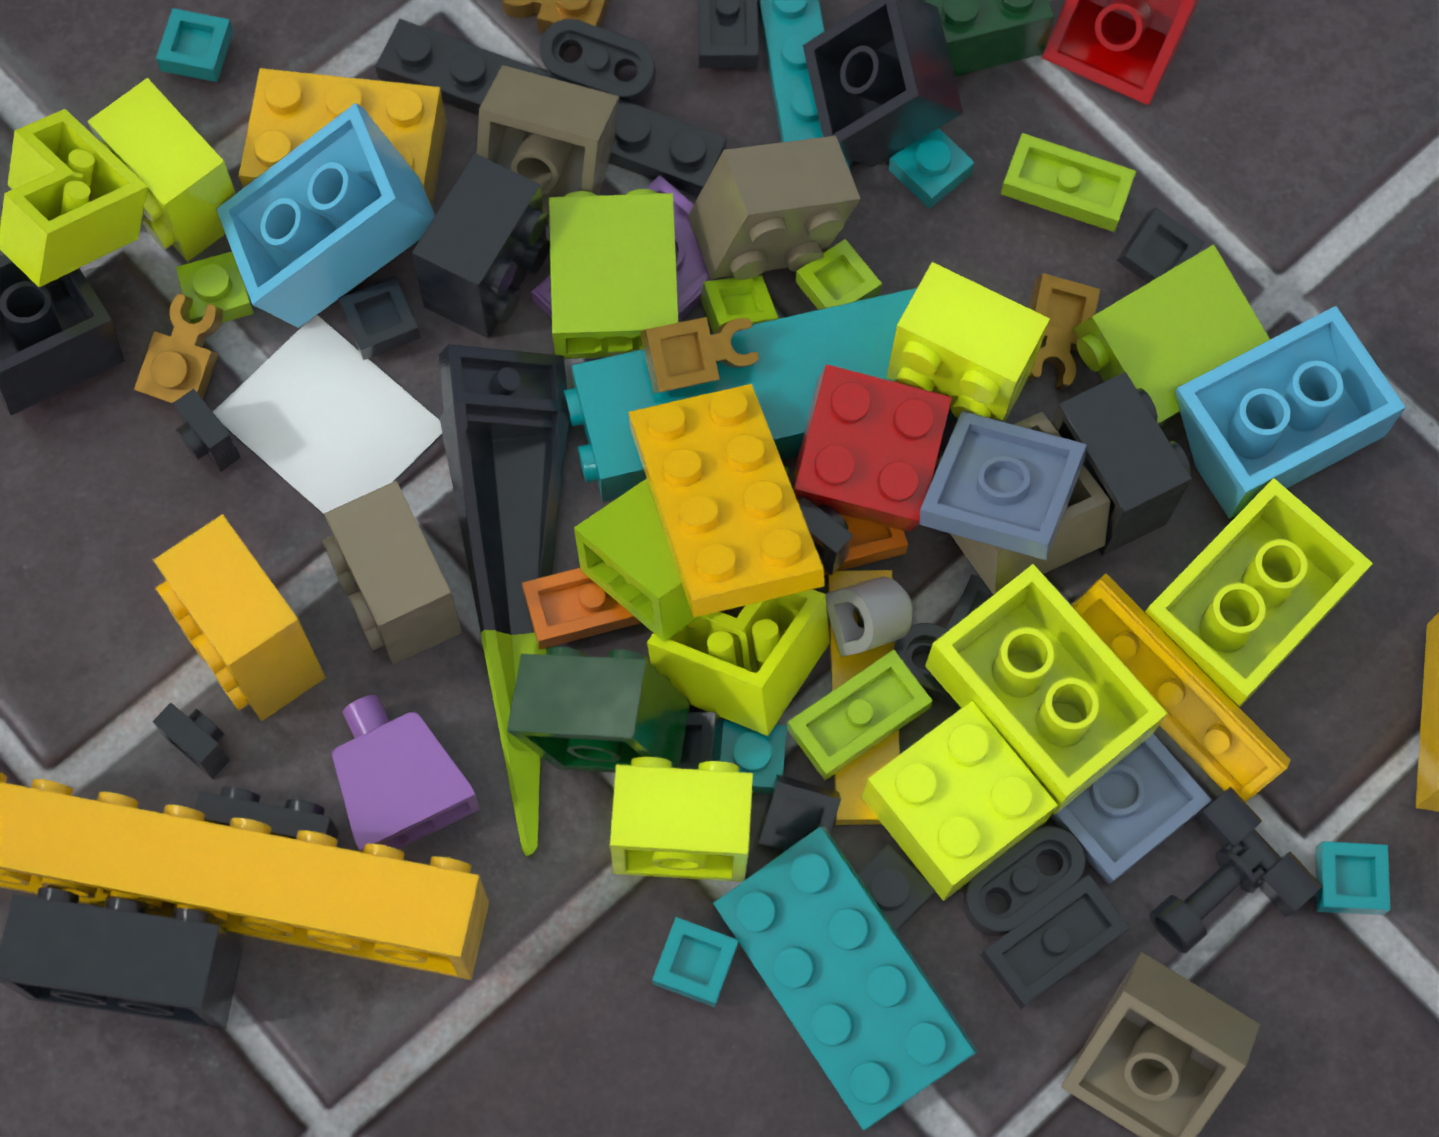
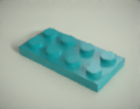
[713,826,978,1131]

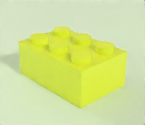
[1145,478,1373,708]
[925,564,1168,815]

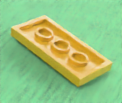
[628,384,824,618]

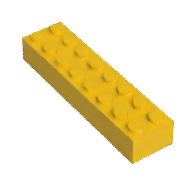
[0,773,489,980]

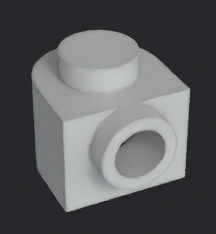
[825,577,913,657]

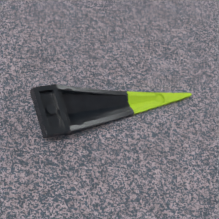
[439,344,570,857]

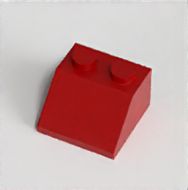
[1042,0,1200,105]

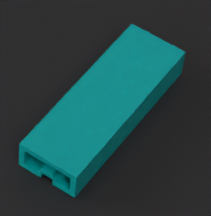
[563,288,958,502]

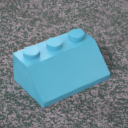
[216,103,435,328]
[1175,306,1406,519]

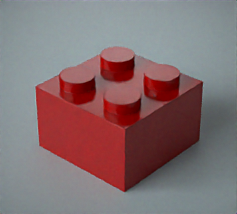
[791,364,952,532]

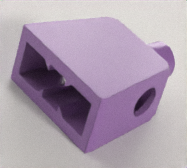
[331,695,480,852]

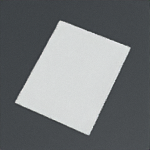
[213,315,442,514]

